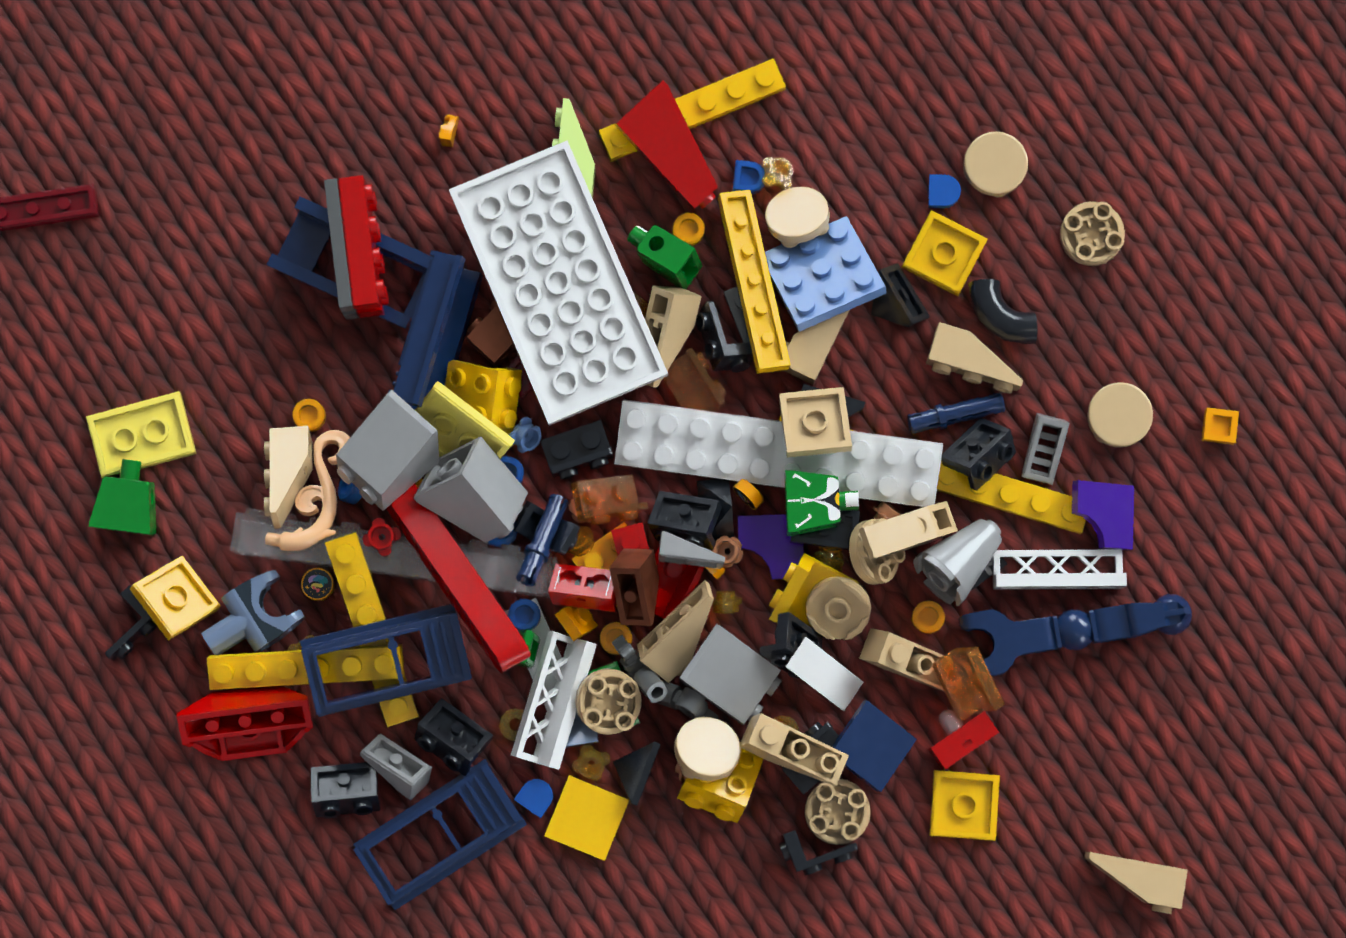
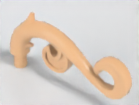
[265,430,350,551]

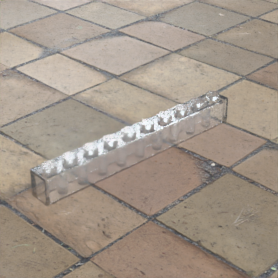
[230,508,558,598]

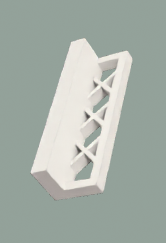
[992,549,1127,590]
[511,630,597,770]

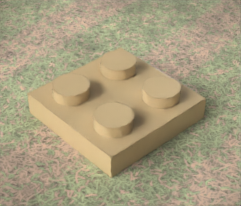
[779,387,852,458]

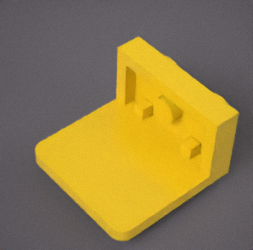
[445,360,522,434]
[769,553,859,628]
[677,748,763,823]

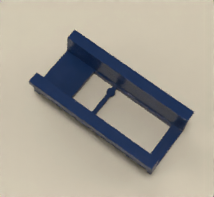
[266,196,433,329]
[388,250,483,410]
[300,604,472,717]
[353,759,528,910]

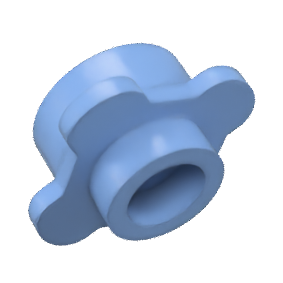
[509,417,542,453]

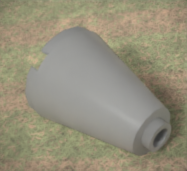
[913,519,1002,606]

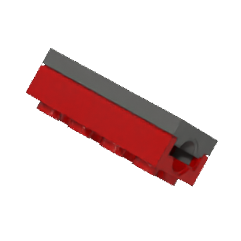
[324,175,389,320]

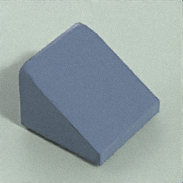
[566,713,599,748]

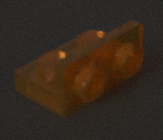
[663,348,727,412]
[571,474,648,525]
[933,647,1005,720]

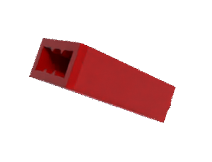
[615,80,718,209]

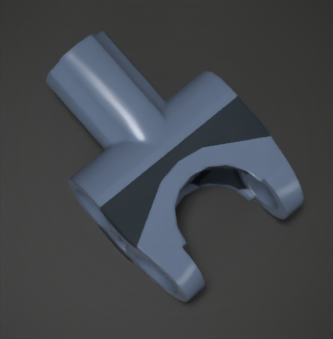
[201,570,305,655]

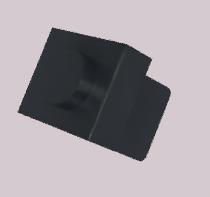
[696,301,754,373]
[513,501,580,555]
[104,585,157,660]
[779,830,858,876]

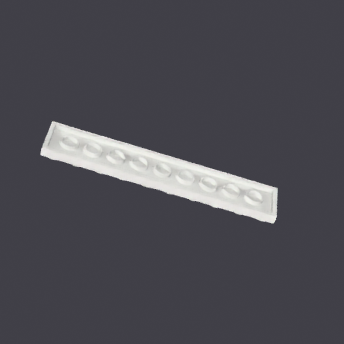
[614,399,943,507]

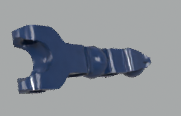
[958,594,1192,678]

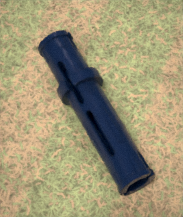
[907,392,1005,435]
[516,494,569,586]

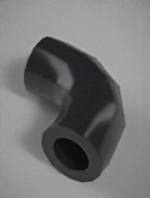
[968,279,1038,344]

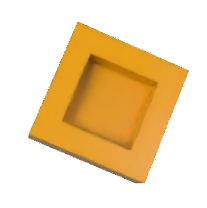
[1201,407,1239,445]
[555,606,598,641]

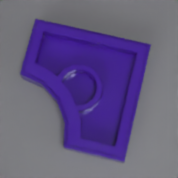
[1072,480,1134,551]
[737,514,804,580]

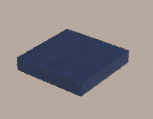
[832,700,917,792]

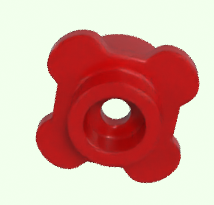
[363,518,401,556]

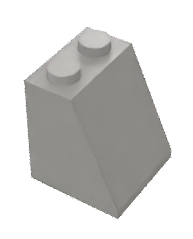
[336,390,439,510]
[414,436,528,543]
[679,624,782,726]

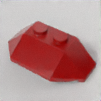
[176,686,313,761]

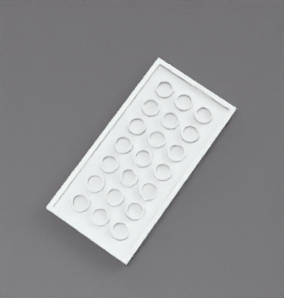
[449,141,668,426]

